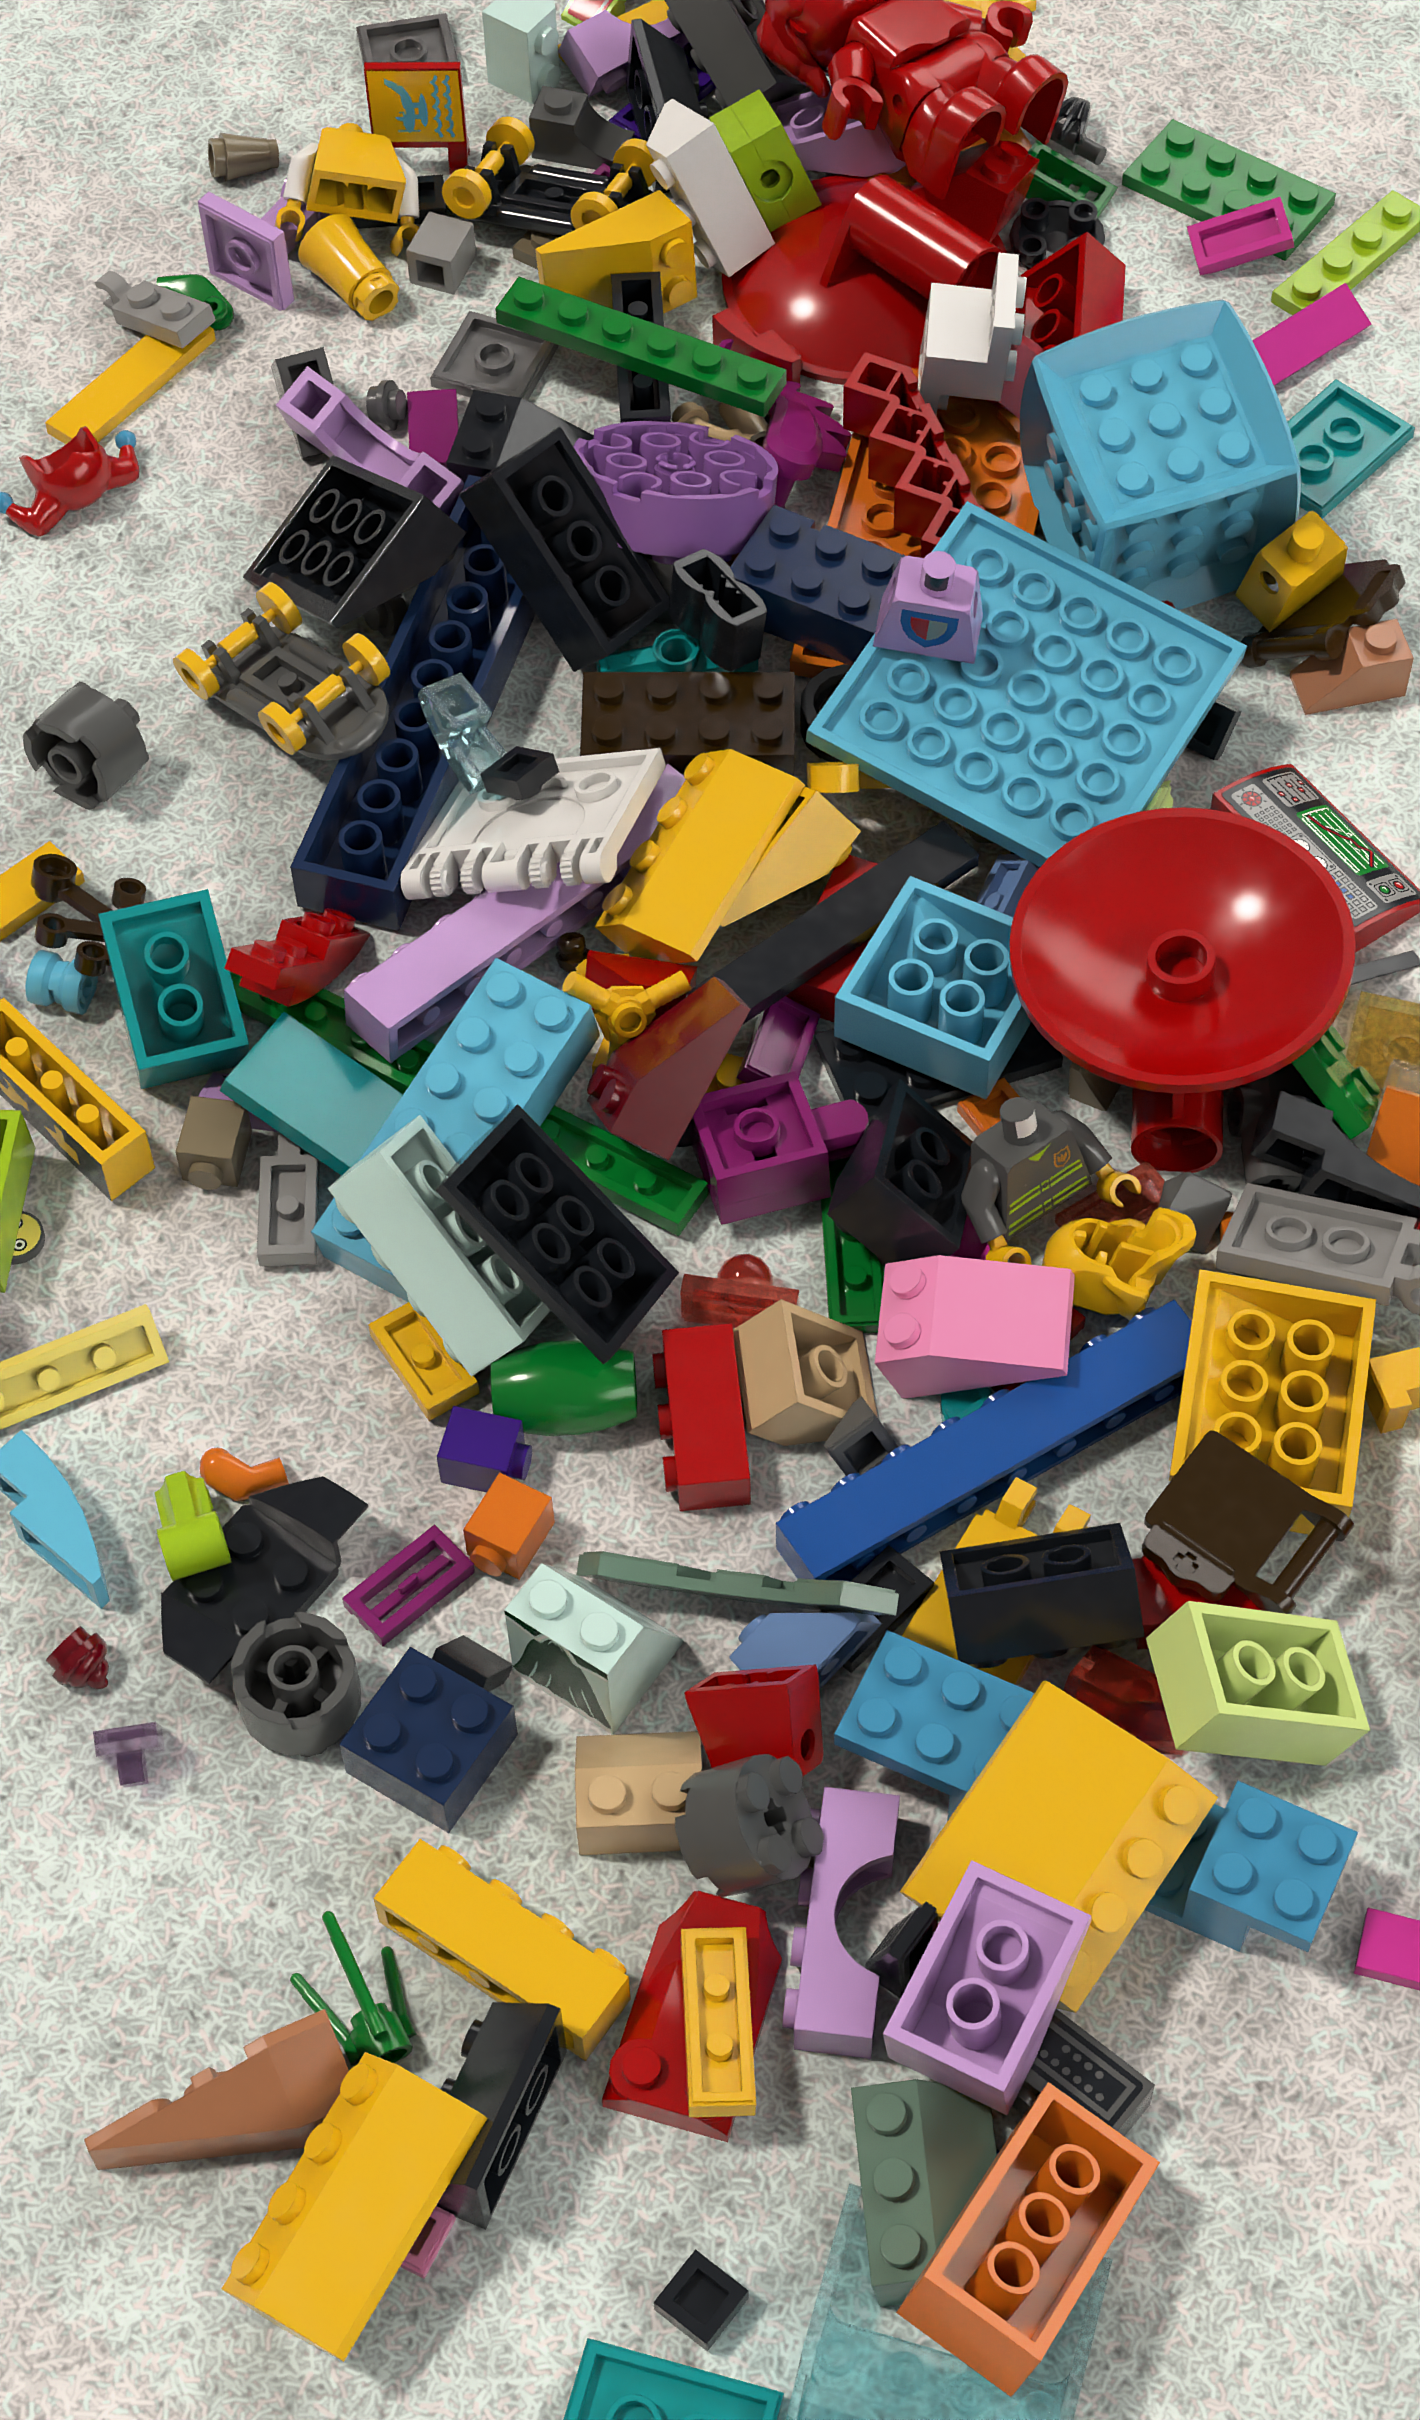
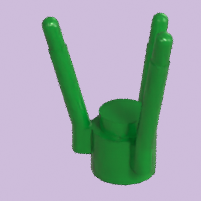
[290,1911,416,2065]

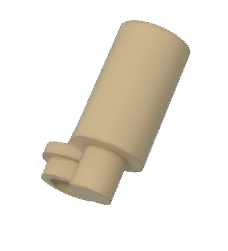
[672,402,768,447]

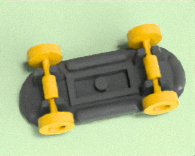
[173,582,390,761]

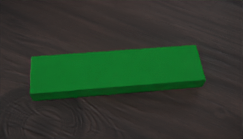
[820,1157,884,1334]

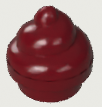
[46,1626,109,1689]

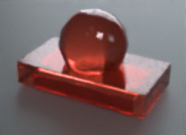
[680,1253,799,1328]

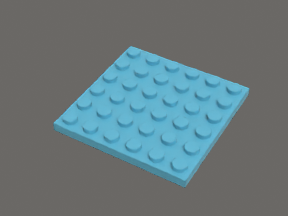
[806,501,1247,867]

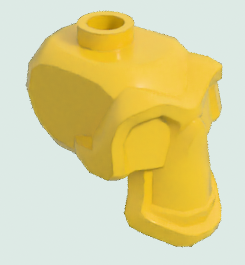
[1042,1207,1196,1320]

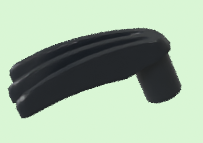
[1055,97,1091,145]

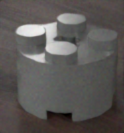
[23,681,149,810]
[231,1612,361,1757]
[675,1754,824,1897]

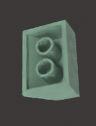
[851,2079,997,2307]

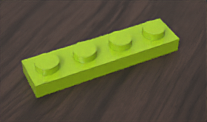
[1271,190,1420,315]

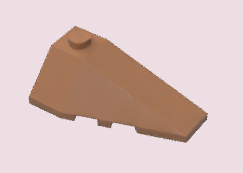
[84,2009,349,2170]

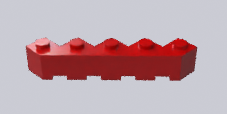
[843,352,985,558]

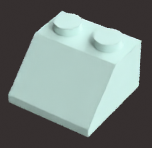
[482,0,561,104]

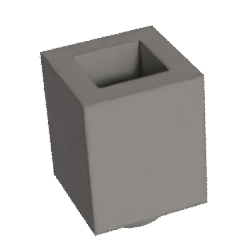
[406,212,476,295]

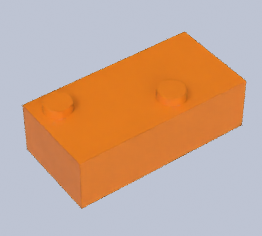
[896,2082,1160,2397]

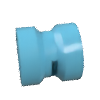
[25,950,98,1015]

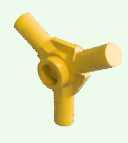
[562,970,692,1062]

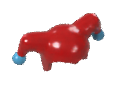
[0,426,140,537]

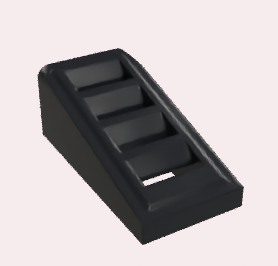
[865,1901,938,1999]

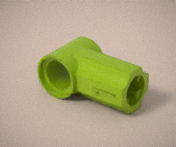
[154,1471,231,1581]

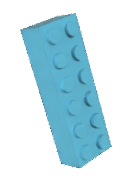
[311,958,600,1302]

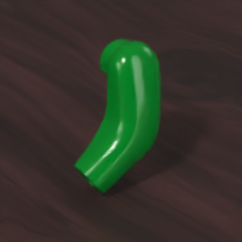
[156,274,234,331]

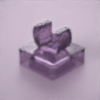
[93,1722,164,1787]

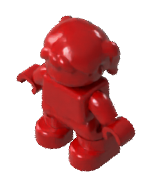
[756,0,1069,200]

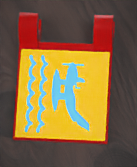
[364,62,470,174]

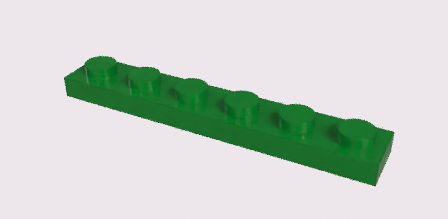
[495,276,786,417]

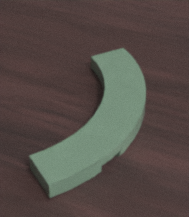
[576,1551,899,1616]

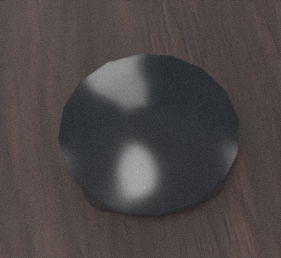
[1009,198,1105,268]

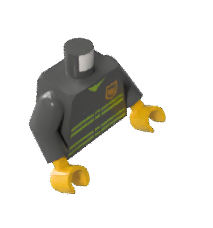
[961,1097,1141,1265]

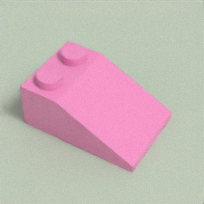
[875,1255,1075,1399]

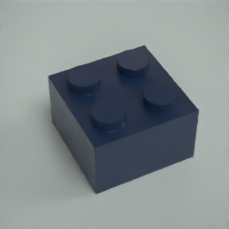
[339,1647,518,1833]

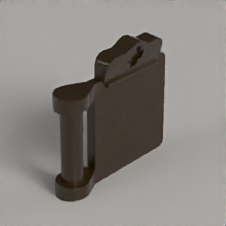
[1241,559,1406,668]
[1142,1430,1354,1614]

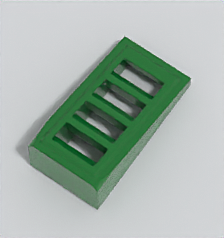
[1025,140,1118,218]

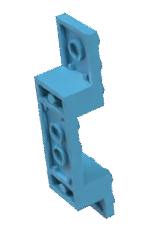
[834,1630,1358,1952]

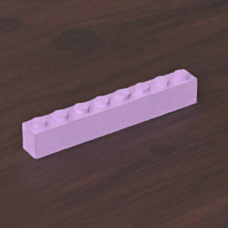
[344,764,686,1063]

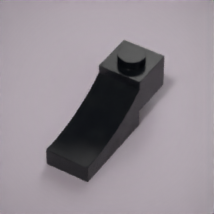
[1250,1091,1420,1220]

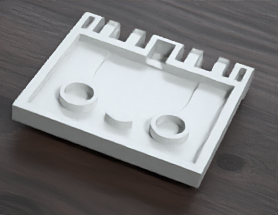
[401,748,666,900]

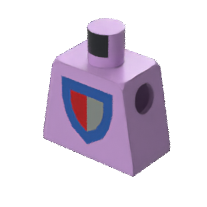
[873,551,983,664]

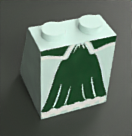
[504,1563,684,1735]

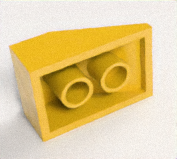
[535,190,698,314]
[720,787,861,927]

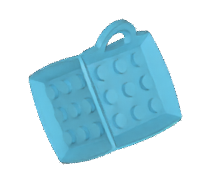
[1020,299,1301,610]

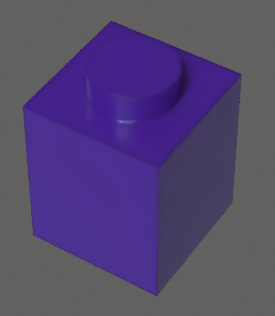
[437,1406,532,1493]

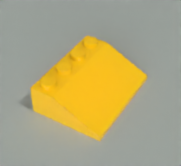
[1169,1269,1376,1535]
[900,1681,1218,2013]

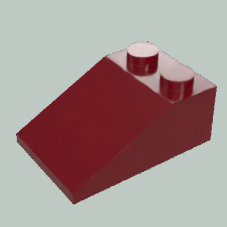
[587,976,751,1160]

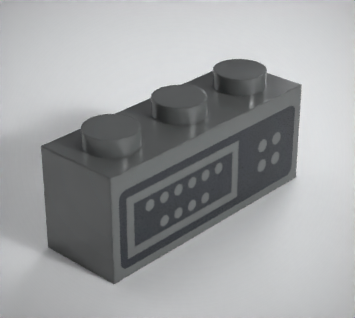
[1012,2009,1155,2137]

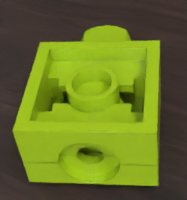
[709,89,822,233]

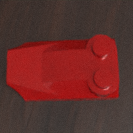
[602,1891,782,2142]

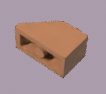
[1289,619,1414,715]

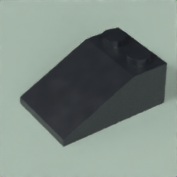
[446,390,594,484]
[827,1079,973,1267]

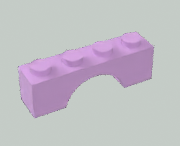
[558,10,692,98]
[276,366,464,517]
[782,1787,900,2059]

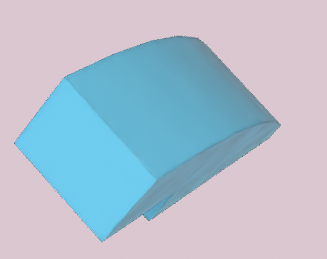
[0,1430,110,1609]

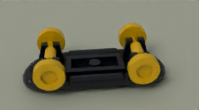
[442,116,656,236]

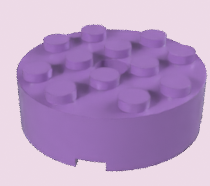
[573,421,778,564]

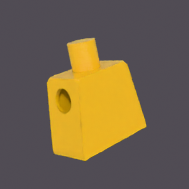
[1235,511,1348,632]

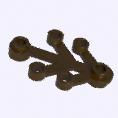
[31,854,146,977]

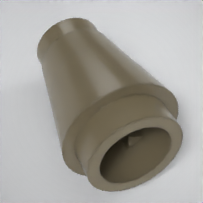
[208,133,279,182]

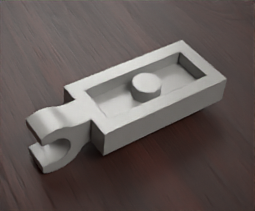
[95,271,216,348]
[257,1132,320,1266]

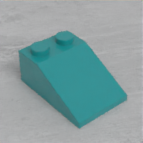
[98,889,249,1089]

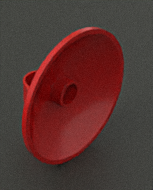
[722,175,1007,385]
[1010,807,1356,1173]

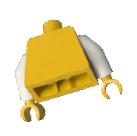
[275,123,419,256]

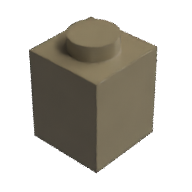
[175,1096,252,1190]

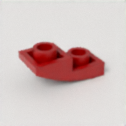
[712,308,803,391]

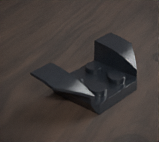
[161,1476,368,1685]

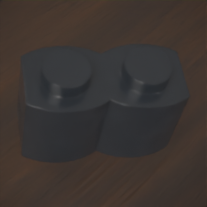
[668,549,767,672]

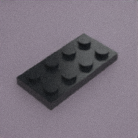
[815,1022,1063,1124]

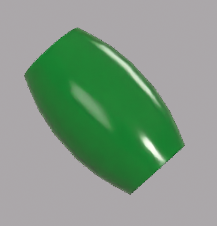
[491,1340,638,1436]

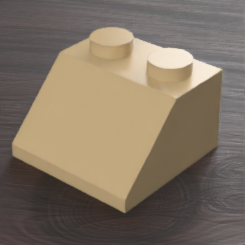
[733,1299,878,1446]
[575,1731,702,1855]

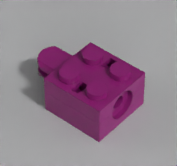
[689,1071,869,1225]

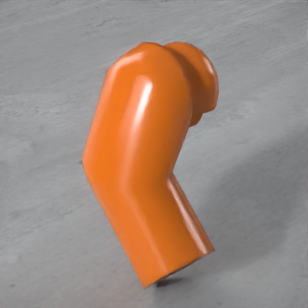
[200,1447,289,1501]

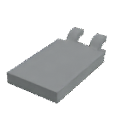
[1215,1183,1420,1315]

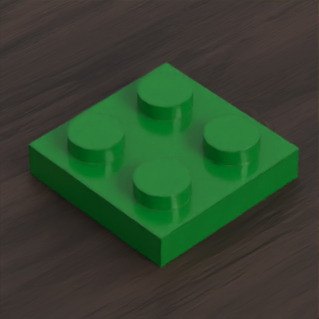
[1291,1025,1380,1140]

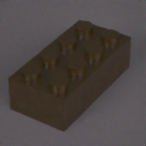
[580,672,795,776]

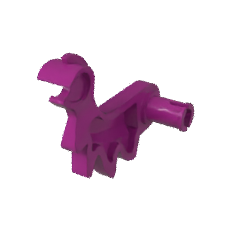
[719,339,852,509]

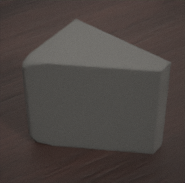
[1158,1172,1232,1254]
[823,1396,898,1476]

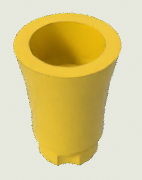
[298,213,400,321]

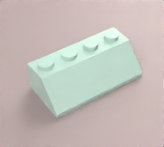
[327,1115,551,1377]

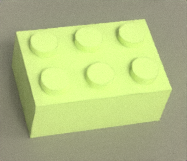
[1146,1601,1370,1766]

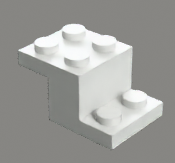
[918,252,1027,415]

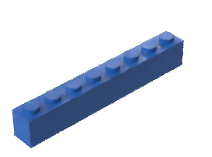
[776,1300,1191,1582]

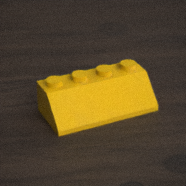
[594,749,805,963]
[221,2052,488,2362]

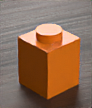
[463,1472,555,1580]

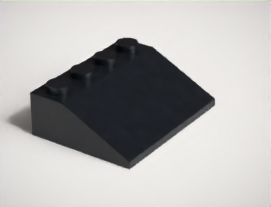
[243,455,467,629]
[435,1104,679,1365]

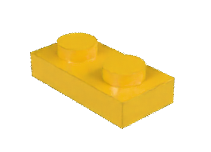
[368,1302,479,1421]

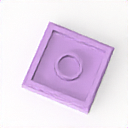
[198,191,294,311]

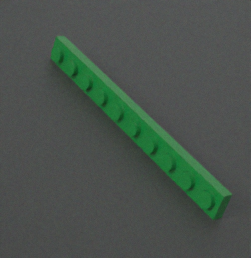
[230,972,709,1236]

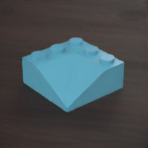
[834,876,1031,1100]

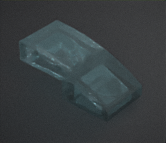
[418,673,507,795]

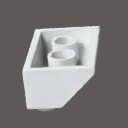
[646,99,775,277]

